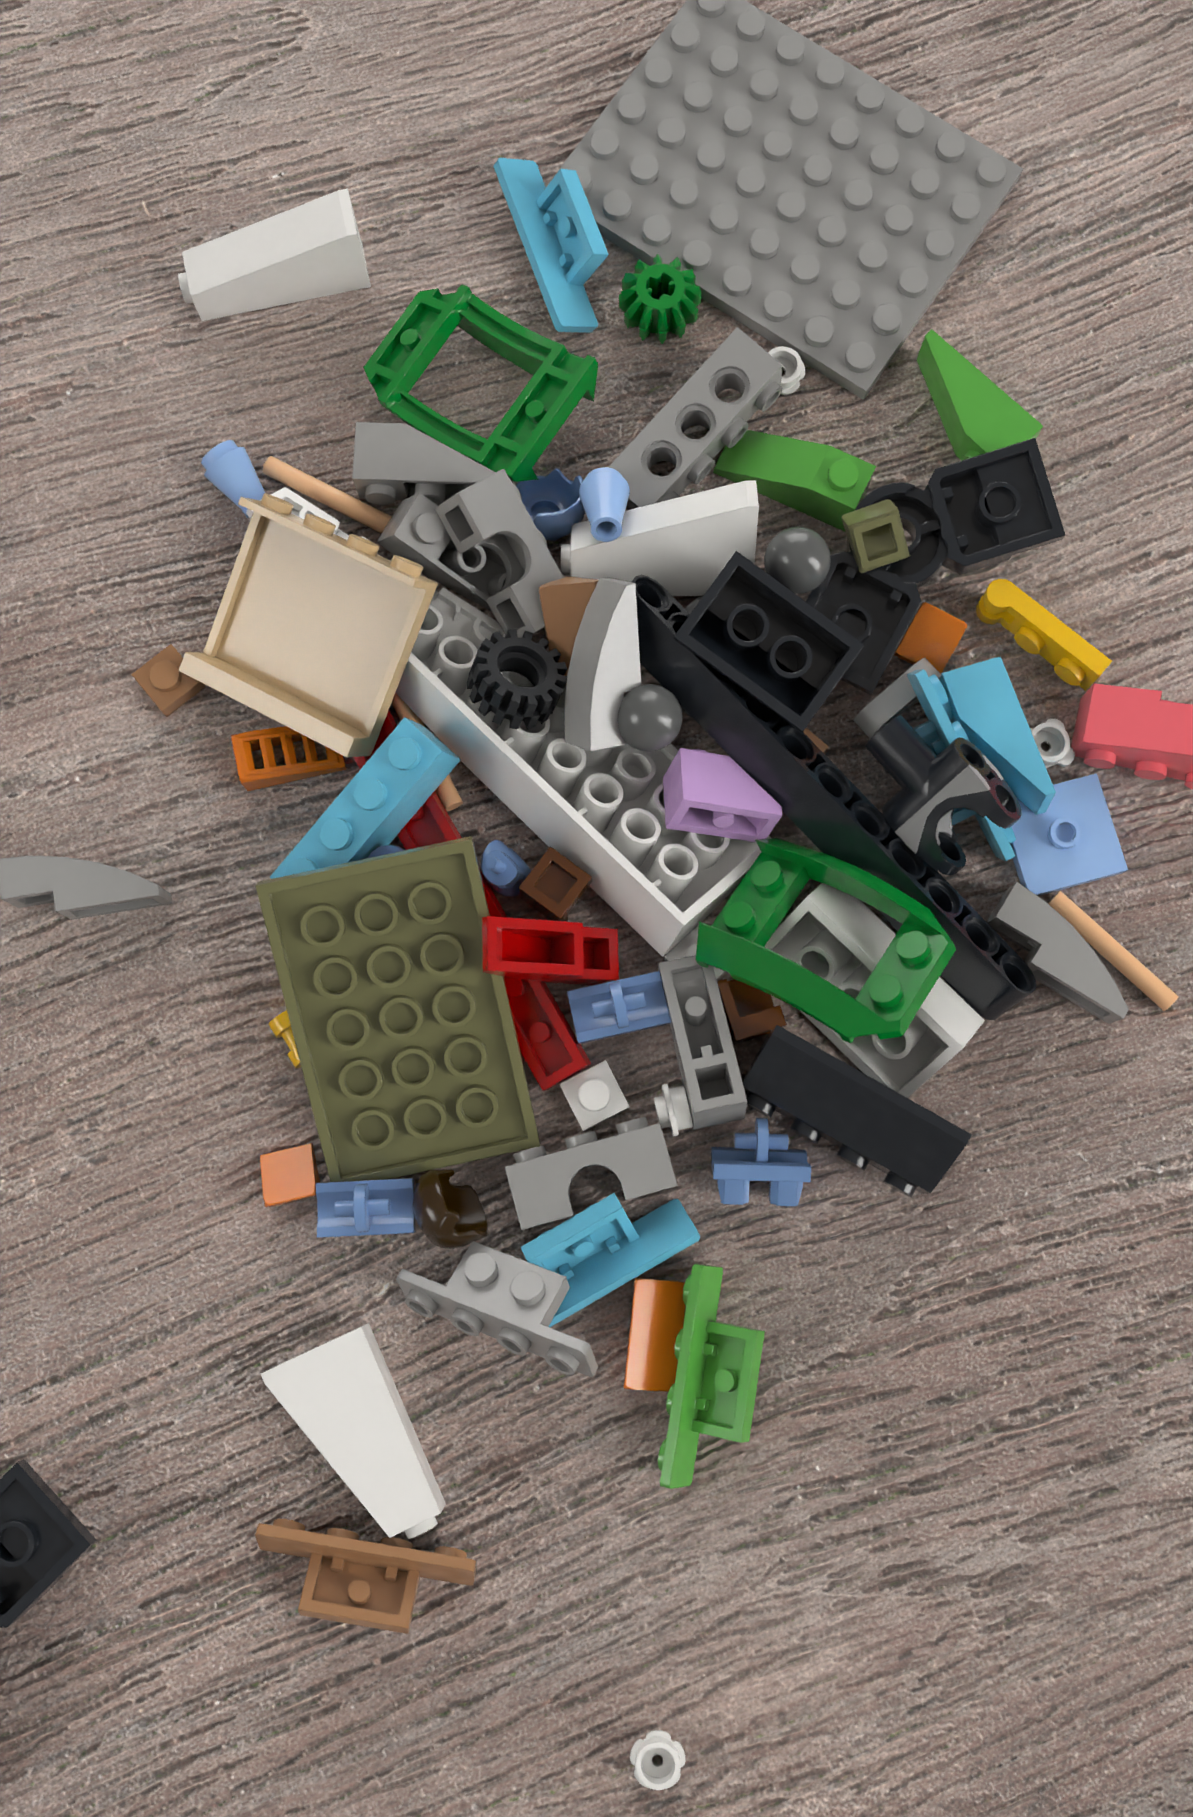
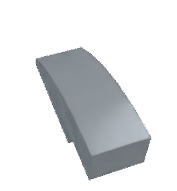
[564,578,641,752]
[0,856,172,920]
[987,882,1129,1024]

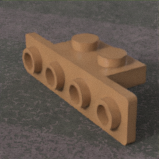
[255,1519,476,1634]

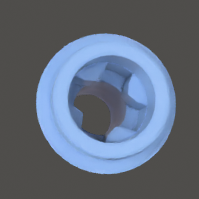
[201,440,265,518]
[579,467,630,542]

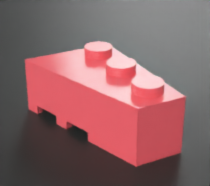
[1071,683,1193,789]

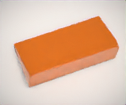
[624,1277,685,1392]

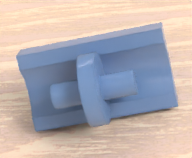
[567,971,671,1044]
[711,1118,811,1206]
[316,1178,416,1238]

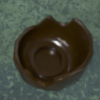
[412,1169,488,1249]

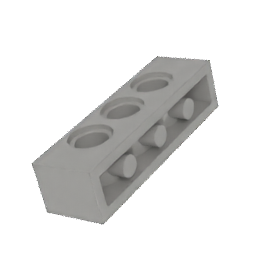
[608,327,782,510]

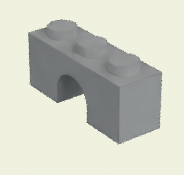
[435,469,565,638]
[505,1117,678,1230]

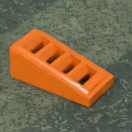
[231,726,347,791]

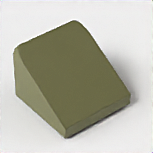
[841,500,910,573]

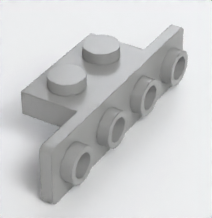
[396,1241,598,1377]

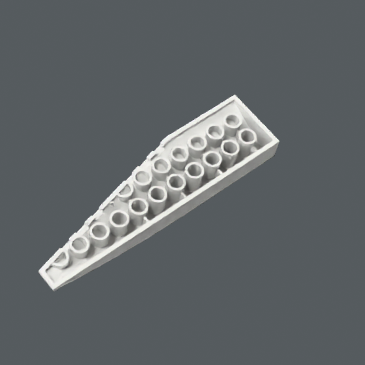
[246,487,771,957]

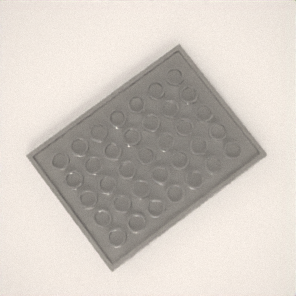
[544,0,1023,400]

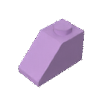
[663,748,783,842]

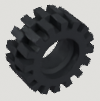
[467,629,567,729]

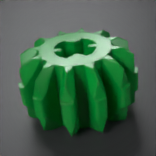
[618,253,702,344]

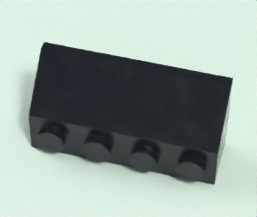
[742,1025,972,1197]

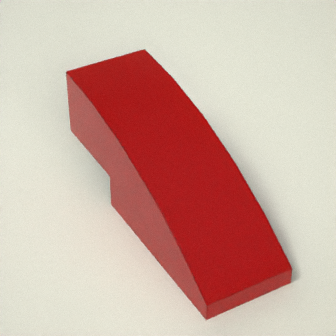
[482,916,619,985]

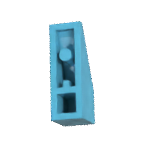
[940,656,1056,815]

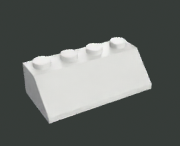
[765,883,985,1098]

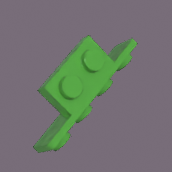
[658,1264,765,1489]

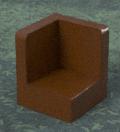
[519,846,592,922]
[717,978,787,1045]

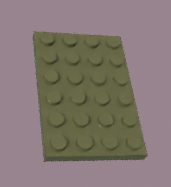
[256,836,541,1182]

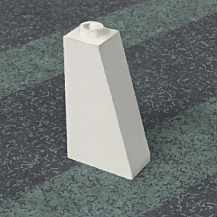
[178,189,371,321]
[561,480,759,596]
[261,1323,446,1539]

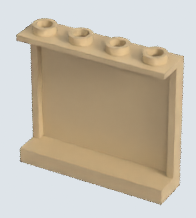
[179,493,438,757]

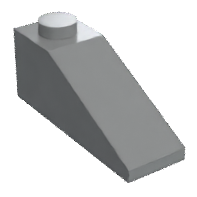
[658,955,747,1130]

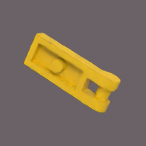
[976,579,1112,691]

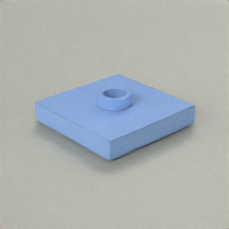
[1010,773,1128,896]

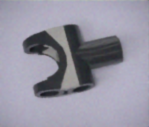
[865,715,1022,876]

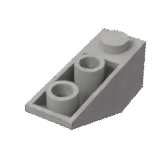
[352,422,496,506]
[377,492,507,611]

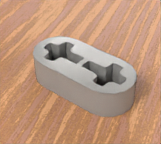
[854,658,941,739]

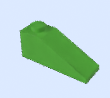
[916,329,1043,461]
[713,430,876,532]

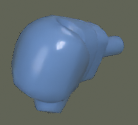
[481,840,531,897]

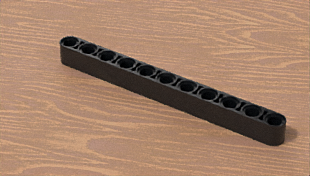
[632,575,1036,1020]

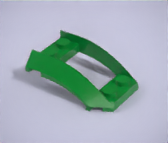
[363,284,598,482]
[696,838,956,1043]

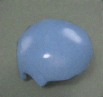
[516,468,585,541]

